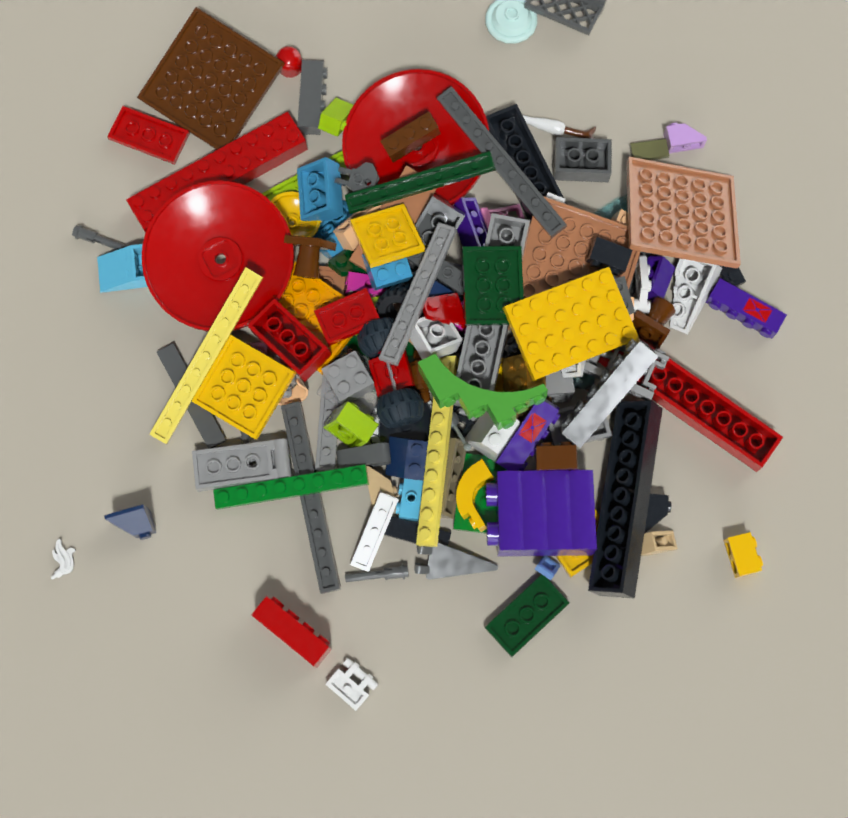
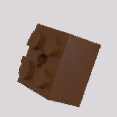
[536,442,578,471]

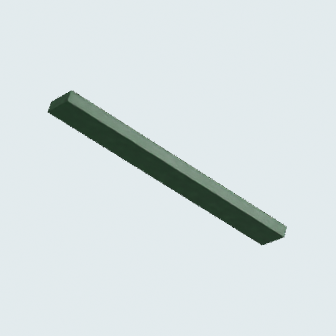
[345,151,496,214]

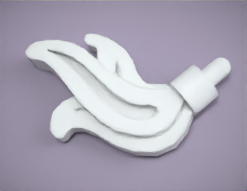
[51,539,75,579]

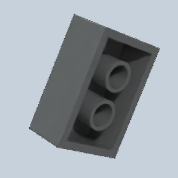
[554,137,612,183]

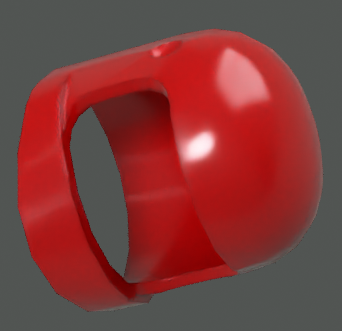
[276,46,302,78]

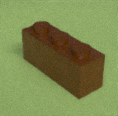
[381,112,441,163]

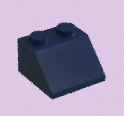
[385,436,428,481]

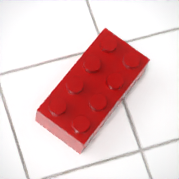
[247,298,332,382]
[251,596,332,668]

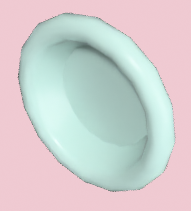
[485,0,537,44]

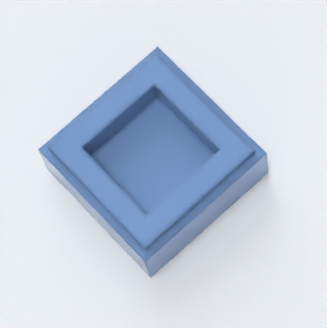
[535,556,560,580]

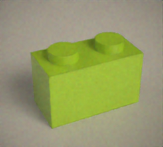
[318,98,353,137]

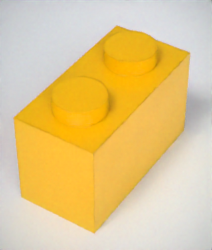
[723,532,763,578]

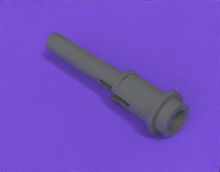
[72,225,127,250]
[345,564,409,582]

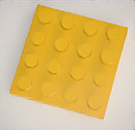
[192,335,296,440]

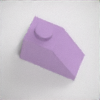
[663,123,707,154]

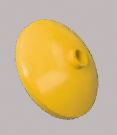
[271,191,321,237]

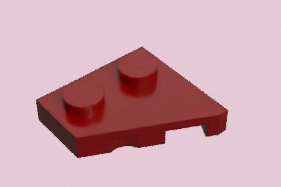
[422,293,467,328]

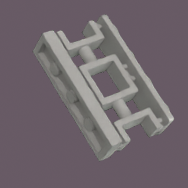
[583,342,670,401]

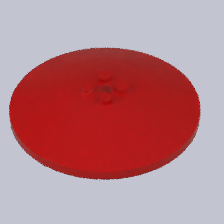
[342,69,489,211]
[142,181,294,332]

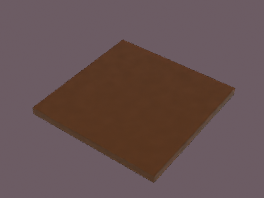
[137,7,285,150]

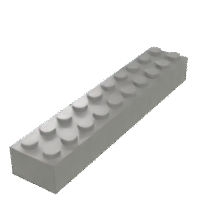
[453,213,530,412]

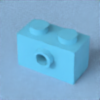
[396,479,424,522]

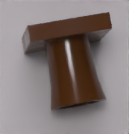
[284,235,337,279]
[632,297,676,349]

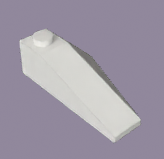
[670,259,722,335]

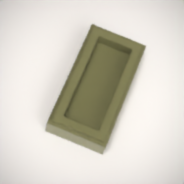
[629,139,669,160]

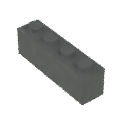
[297,60,328,135]

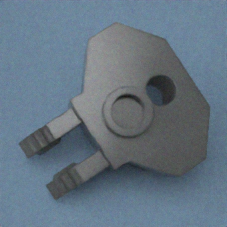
[335,162,380,192]

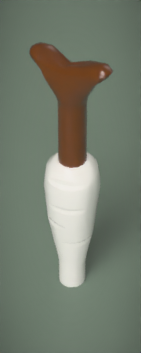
[523,115,596,139]

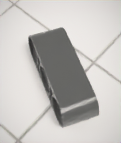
[336,443,391,469]

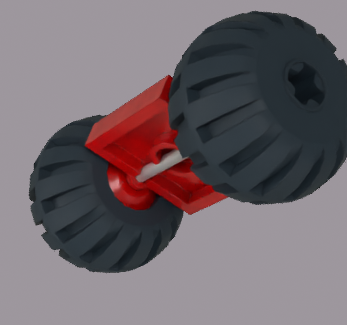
[357,317,425,428]

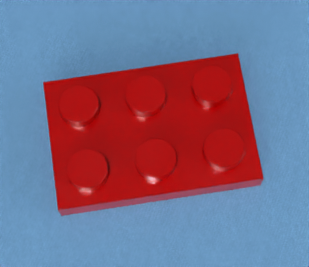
[314,288,379,346]

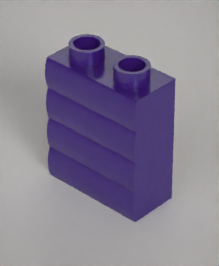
[486,470,597,557]

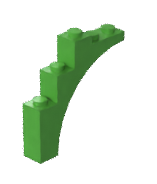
[418,354,548,430]

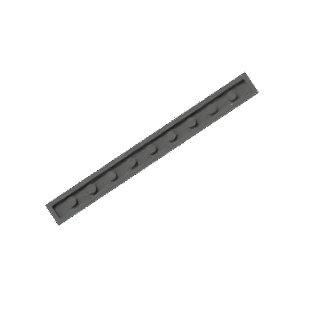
[437,86,567,238]
[281,401,341,594]

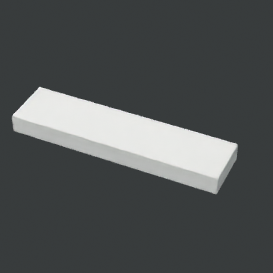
[350,491,399,572]

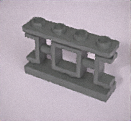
[406,248,464,301]

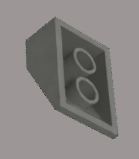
[415,194,466,249]

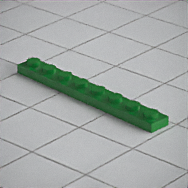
[213,464,369,510]

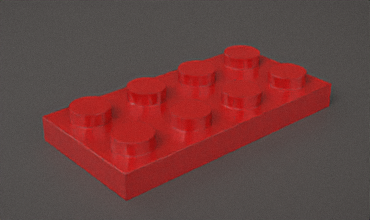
[107,106,190,165]

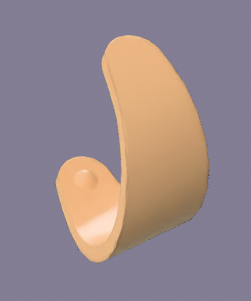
[278,378,308,406]

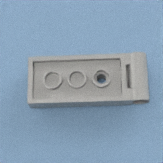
[192,439,292,492]

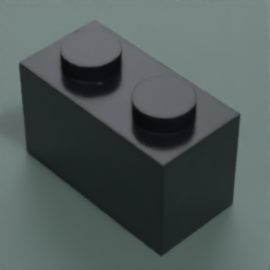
[585,237,633,276]

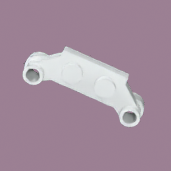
[634,255,652,314]

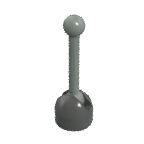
[451,411,471,451]

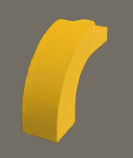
[456,459,494,532]

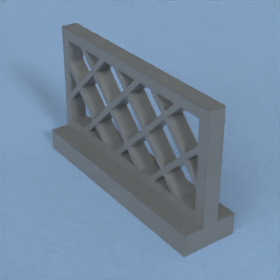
[524,0,606,36]

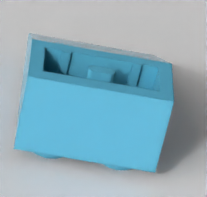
[97,244,148,293]

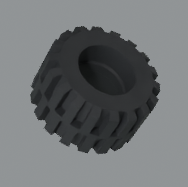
[375,283,425,319]

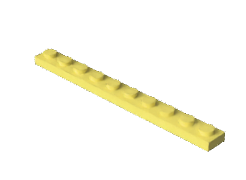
[149,268,263,444]
[416,355,459,547]

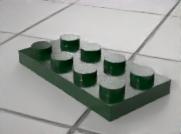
[485,575,570,658]

